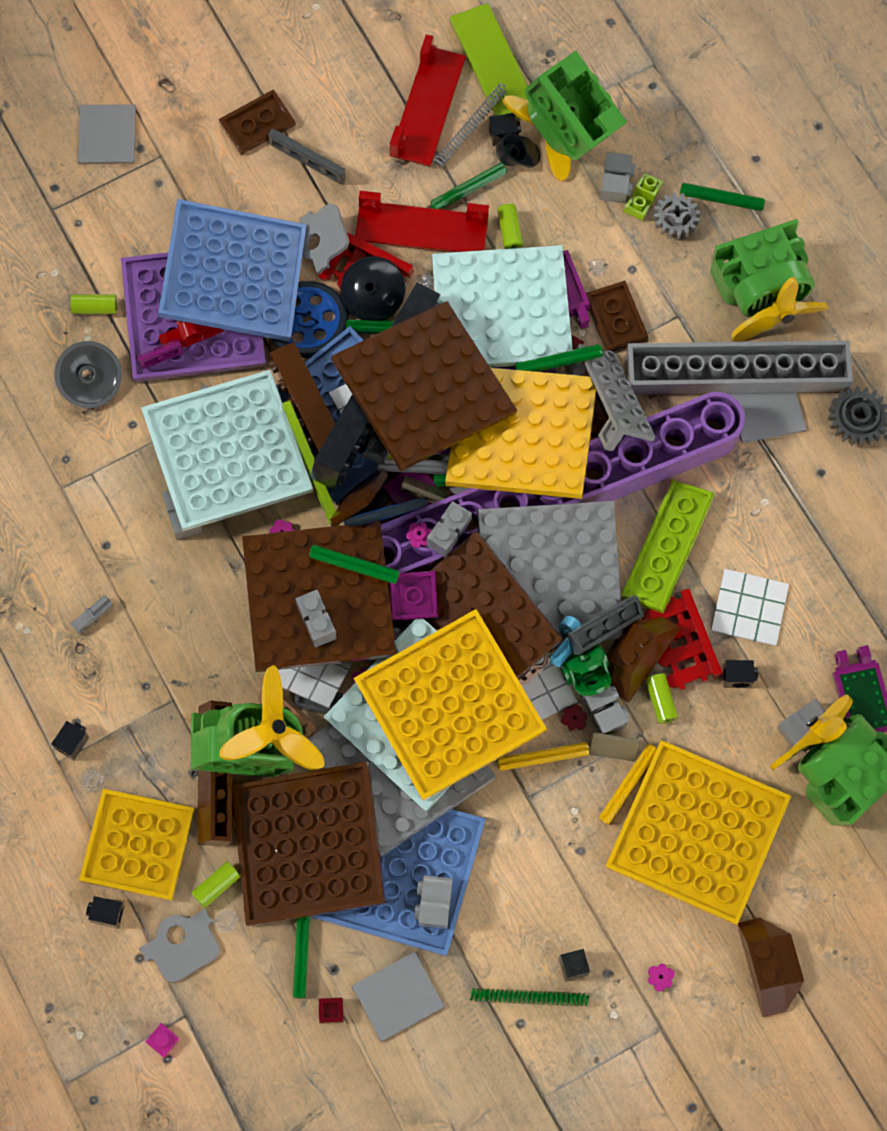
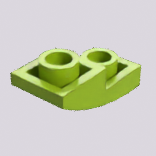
[623,173,663,221]

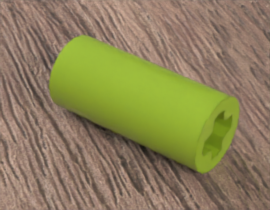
[497,204,524,249]
[71,294,117,314]
[645,673,679,724]
[191,861,241,909]

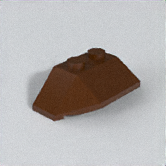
[606,617,681,703]
[737,918,804,1017]

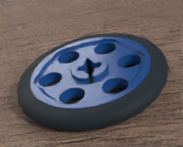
[271,281,349,357]
[344,498,428,527]

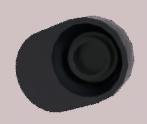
[495,133,541,168]

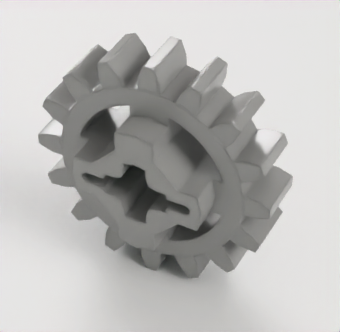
[653,193,700,240]

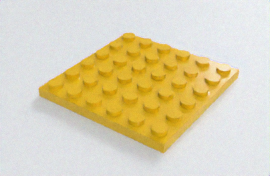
[445,368,597,499]
[354,609,547,801]
[605,740,791,926]

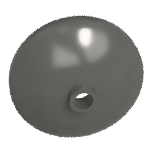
[54,341,122,408]

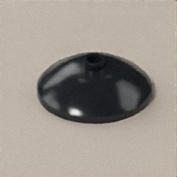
[340,256,406,321]

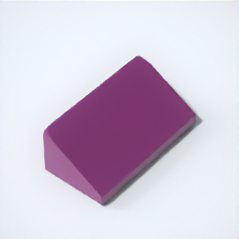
[136,339,183,370]

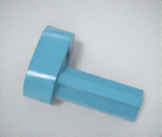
[549,616,581,668]

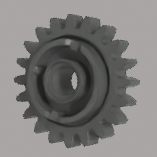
[828,386,887,447]

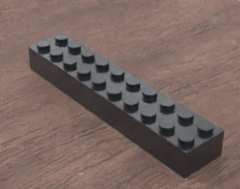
[310,282,441,490]

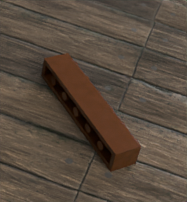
[268,342,335,458]
[198,700,232,846]

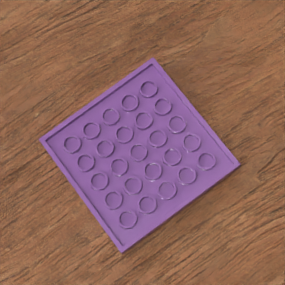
[121,252,266,382]

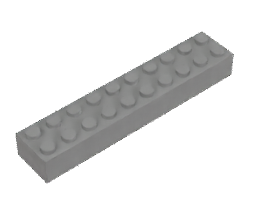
[626,340,853,395]

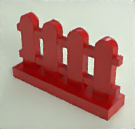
[318,232,414,291]
[642,589,723,691]

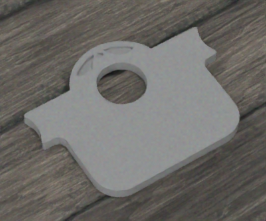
[299,203,349,274]
[139,909,220,983]

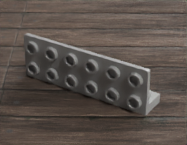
[567,344,656,451]

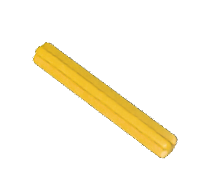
[498,742,589,771]
[599,744,657,825]

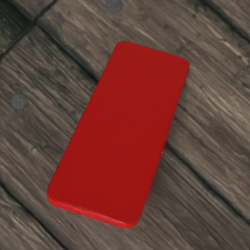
[159,320,223,348]

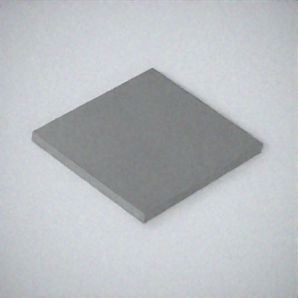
[78,104,136,164]
[728,392,807,444]
[352,952,444,1042]

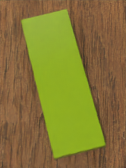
[449,3,528,118]
[621,479,715,614]

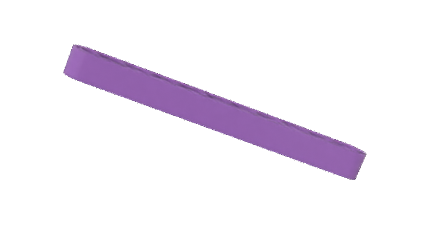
[381,392,745,592]

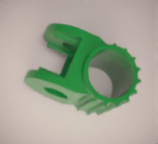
[560,644,611,696]

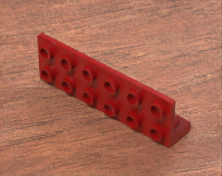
[389,34,466,167]
[355,190,489,253]

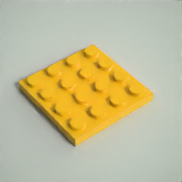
[79,789,195,901]

